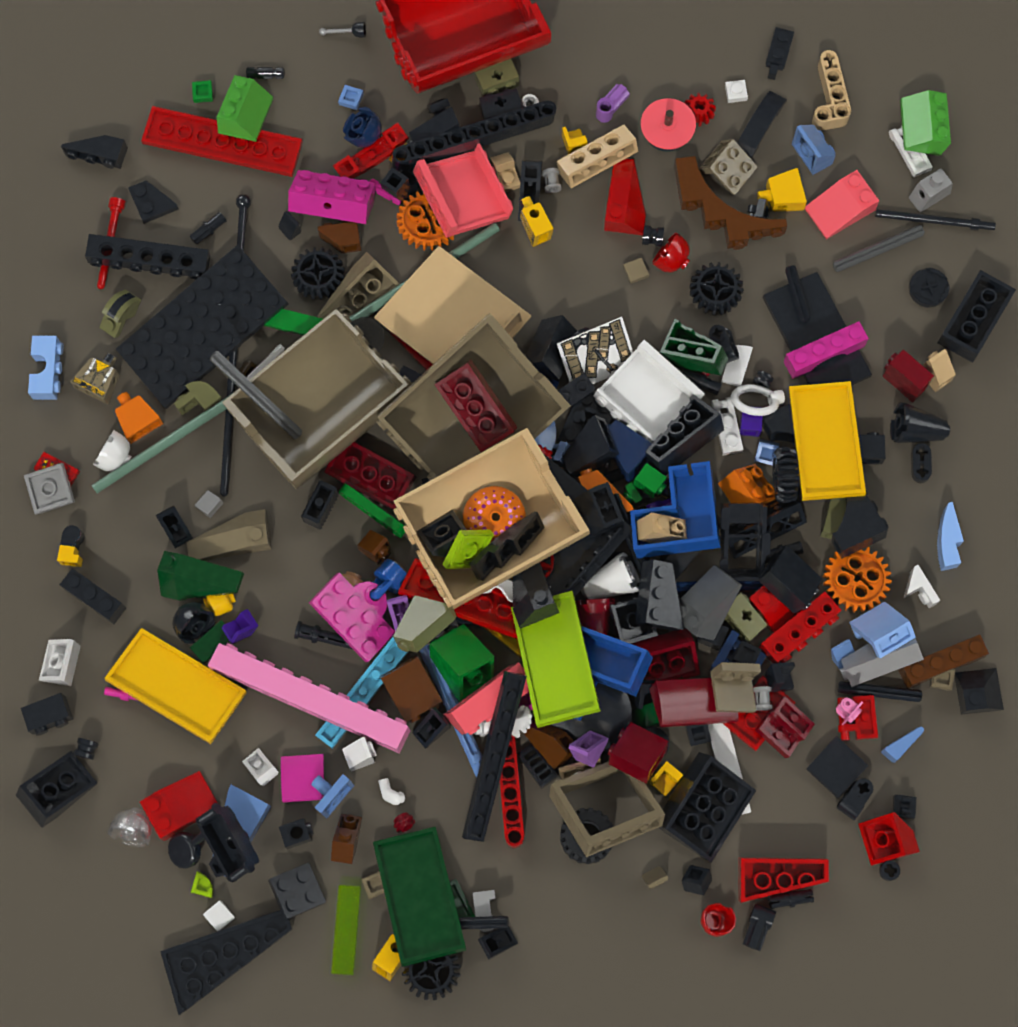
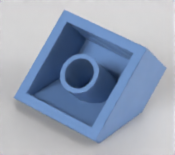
[792,125,835,175]

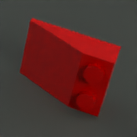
[139,771,218,841]

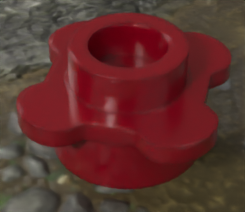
[393,812,415,833]

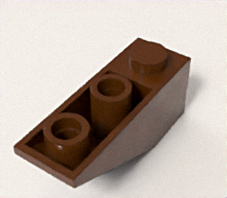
[520,716,574,770]

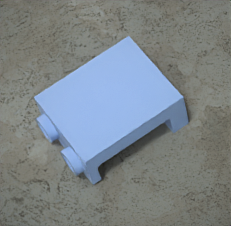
[849,602,916,658]

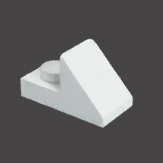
[904,565,940,608]
[242,748,279,786]

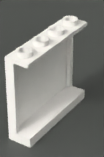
[594,340,705,443]

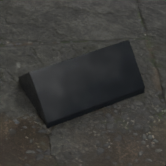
[526,315,577,381]

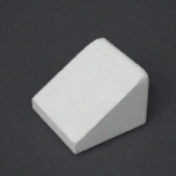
[203,900,235,932]

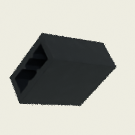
[758,545,822,614]

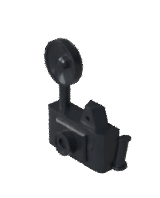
[168,803,259,882]

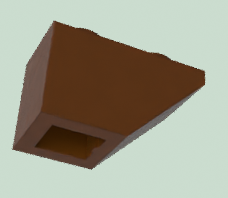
[317,221,361,253]
[357,530,391,565]
[331,814,362,864]

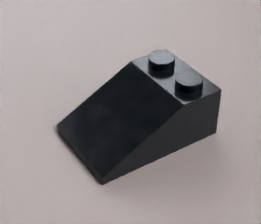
[16,751,97,828]

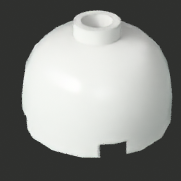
[93,430,132,472]

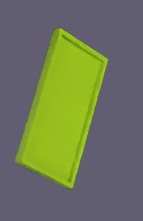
[511,591,601,728]

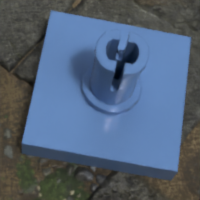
[311,774,354,819]

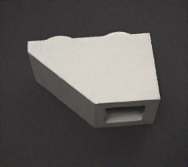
[342,737,377,772]

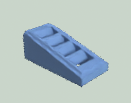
[881,726,924,763]

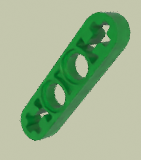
[338,483,406,538]

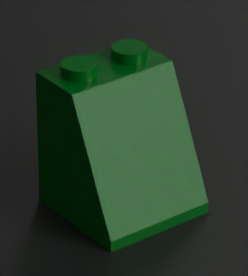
[430,624,494,702]

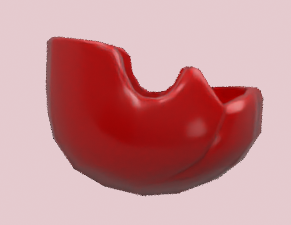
[700,903,736,937]

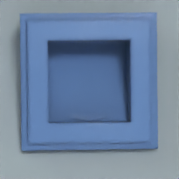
[754,439,779,466]
[831,639,855,669]

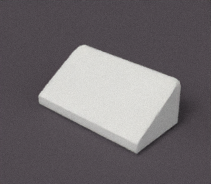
[721,345,753,387]

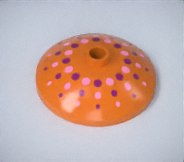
[463,486,526,544]

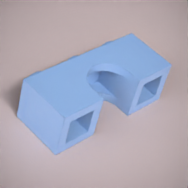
[28,336,63,400]

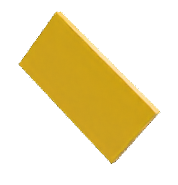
[789,381,866,501]
[105,628,247,744]

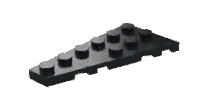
[160,910,293,1015]

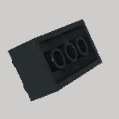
[937,270,1016,363]

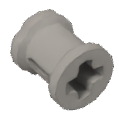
[542,168,562,193]
[753,686,773,711]

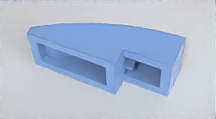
[937,502,964,571]

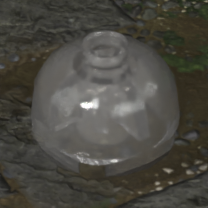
[107,808,153,847]

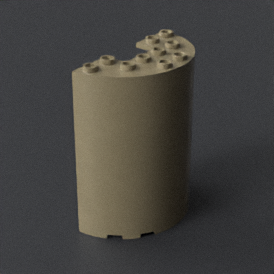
[222,309,412,489]
[376,313,571,481]

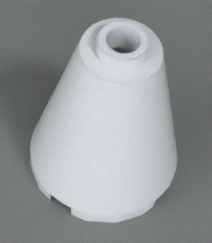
[581,552,640,600]

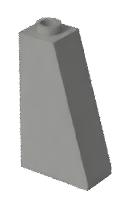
[840,638,924,687]

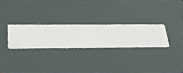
[708,723,751,815]

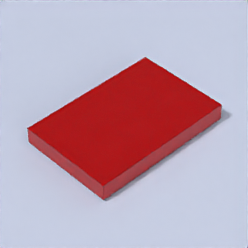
[723,675,796,752]

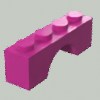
[784,321,869,379]

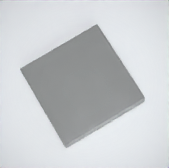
[24,463,75,515]

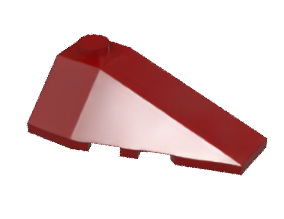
[604,159,646,236]

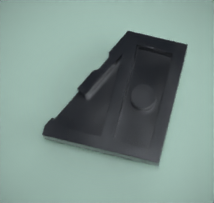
[128,180,179,224]

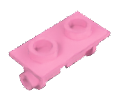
[836,698,863,725]

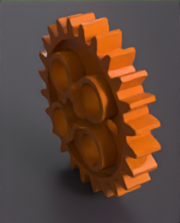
[397,191,454,251]
[823,547,892,613]

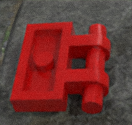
[836,695,878,741]

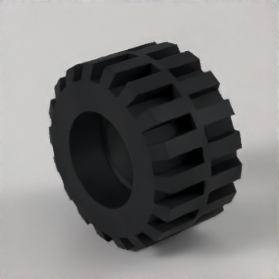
[560,808,613,864]

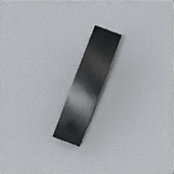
[470,511,545,581]

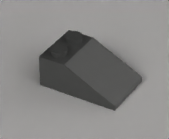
[679,565,742,640]

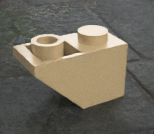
[923,349,956,392]
[637,513,687,543]

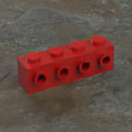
[759,592,842,664]

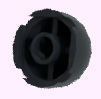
[172,602,215,644]

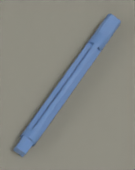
[419,643,483,778]

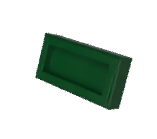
[190,620,230,664]

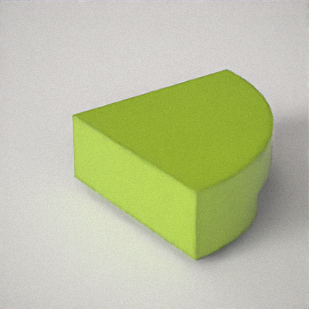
[191,871,213,898]

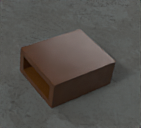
[379,656,443,723]

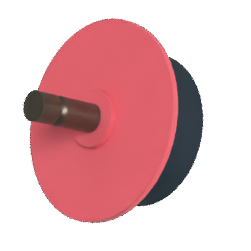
[641,98,696,151]

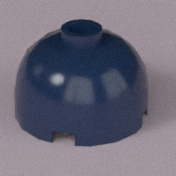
[343,107,382,148]

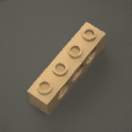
[557,125,638,188]

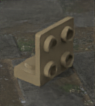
[699,139,757,195]
[710,662,761,713]

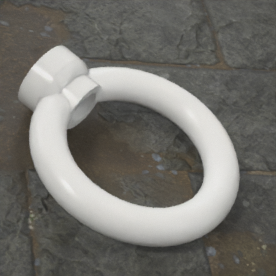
[731,384,785,416]

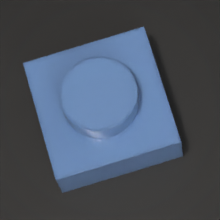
[338,85,364,110]

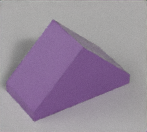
[386,595,409,631]
[569,730,609,768]

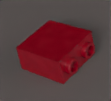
[883,349,934,403]
[608,722,669,784]

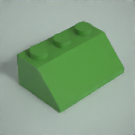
[217,75,273,142]
[900,90,951,156]

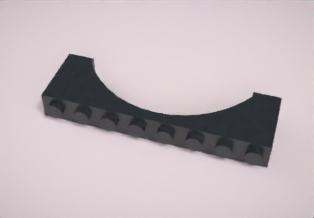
[762,404,889,559]

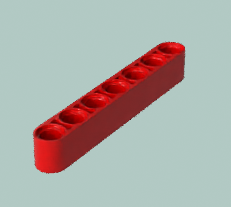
[500,735,524,848]

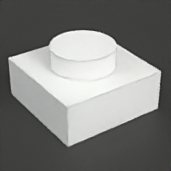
[725,80,748,103]

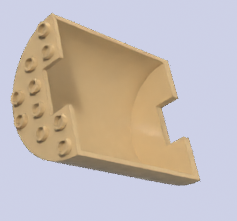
[393,428,590,609]

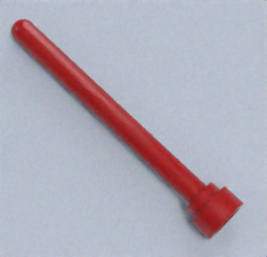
[97,197,126,289]

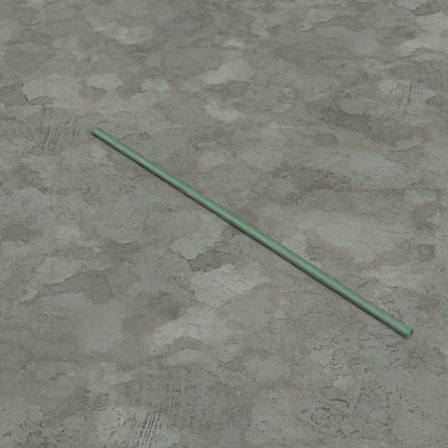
[91,222,500,494]

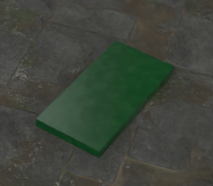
[373,826,466,967]

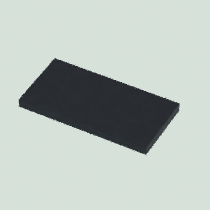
[763,272,872,386]

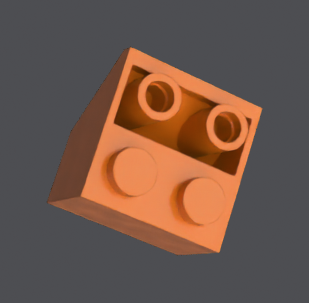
[718,463,775,505]

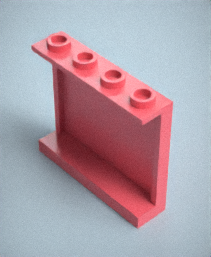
[413,143,513,238]

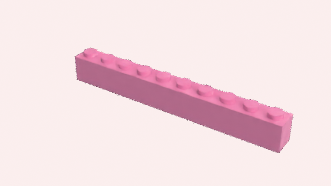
[208,643,410,754]

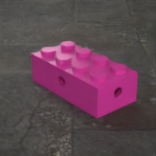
[288,170,375,224]

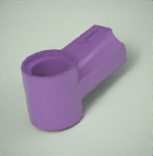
[596,84,630,123]

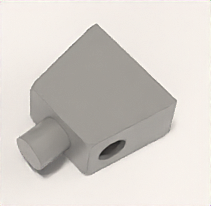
[909,169,953,213]

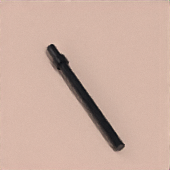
[875,209,996,231]

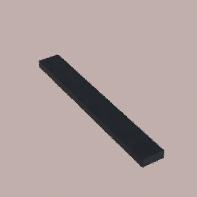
[462,671,527,842]

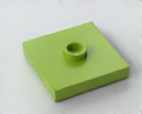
[442,529,494,569]

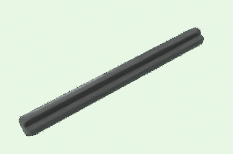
[210,351,302,439]

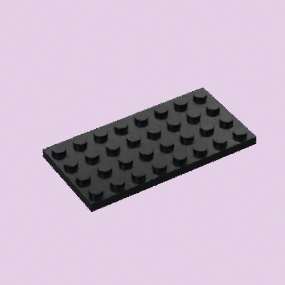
[116,245,289,409]

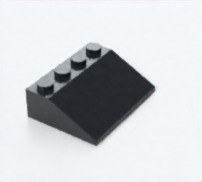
[659,752,756,863]

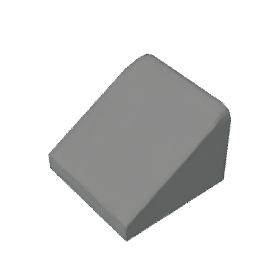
[194,490,223,518]

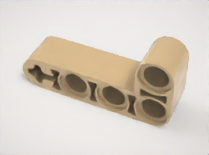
[812,50,851,130]

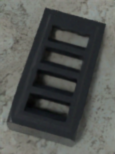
[517,743,559,789]

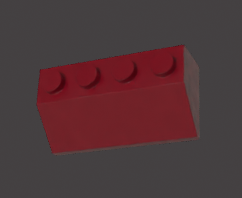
[627,628,701,695]

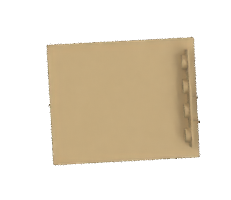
[374,246,532,364]

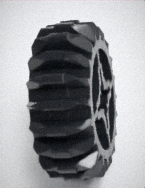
[291,247,345,300]
[689,262,744,316]
[772,447,799,503]
[402,954,461,1001]

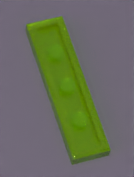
[331,885,361,975]

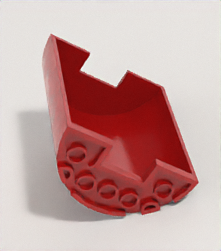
[375,0,551,94]

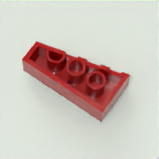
[738,857,829,903]

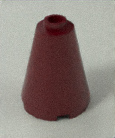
[575,598,615,636]

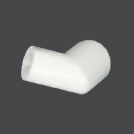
[378,778,405,805]

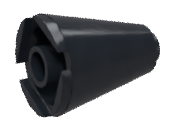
[890,402,950,443]

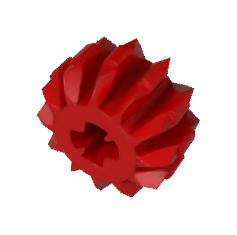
[684,92,716,127]

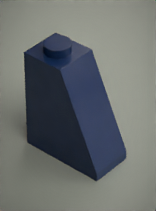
[607,419,652,483]

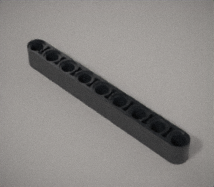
[392,100,557,172]

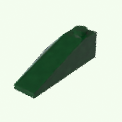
[157,551,244,601]

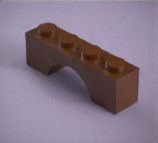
[898,634,989,689]

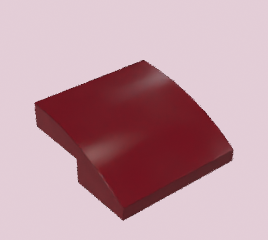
[755,696,815,758]

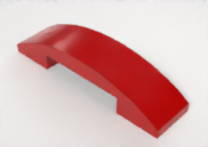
[333,122,409,179]

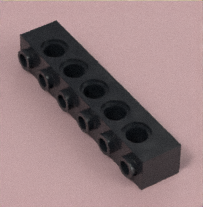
[85,234,210,280]

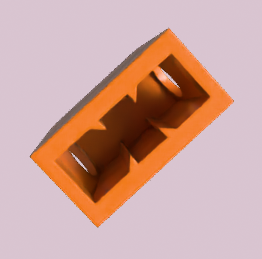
[115,392,163,444]

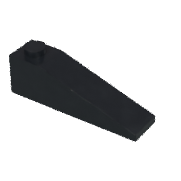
[513,562,560,629]

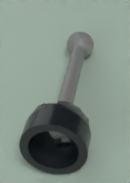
[319,22,366,38]

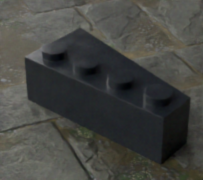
[646,394,724,476]

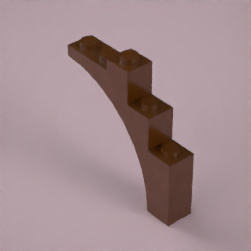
[674,156,787,250]

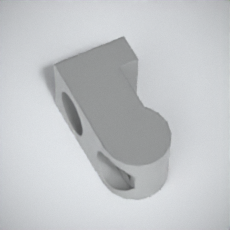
[473,890,496,933]

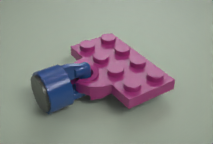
[309,559,407,662]

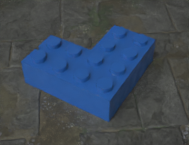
[630,461,721,558]
[574,626,653,721]

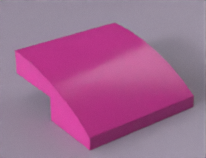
[281,754,325,803]

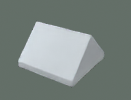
[39,639,81,686]

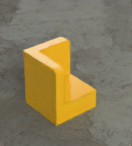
[562,126,588,155]
[649,761,683,796]

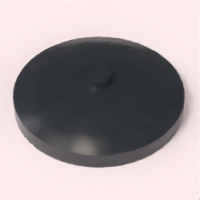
[551,683,632,755]

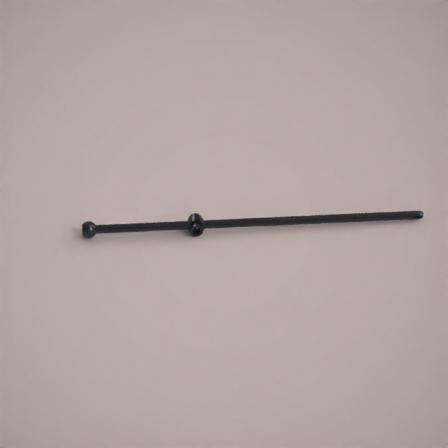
[220,195,251,497]

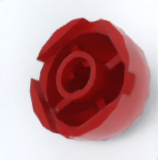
[652,232,690,273]

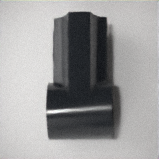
[742,903,776,951]

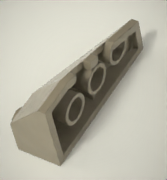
[317,252,400,319]
[187,509,271,561]

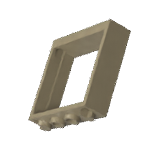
[549,761,665,857]

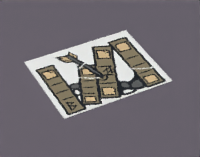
[557,317,633,384]

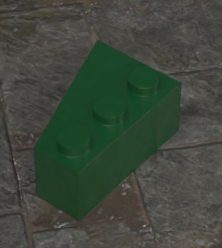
[660,319,728,376]

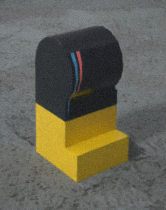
[57,525,84,567]

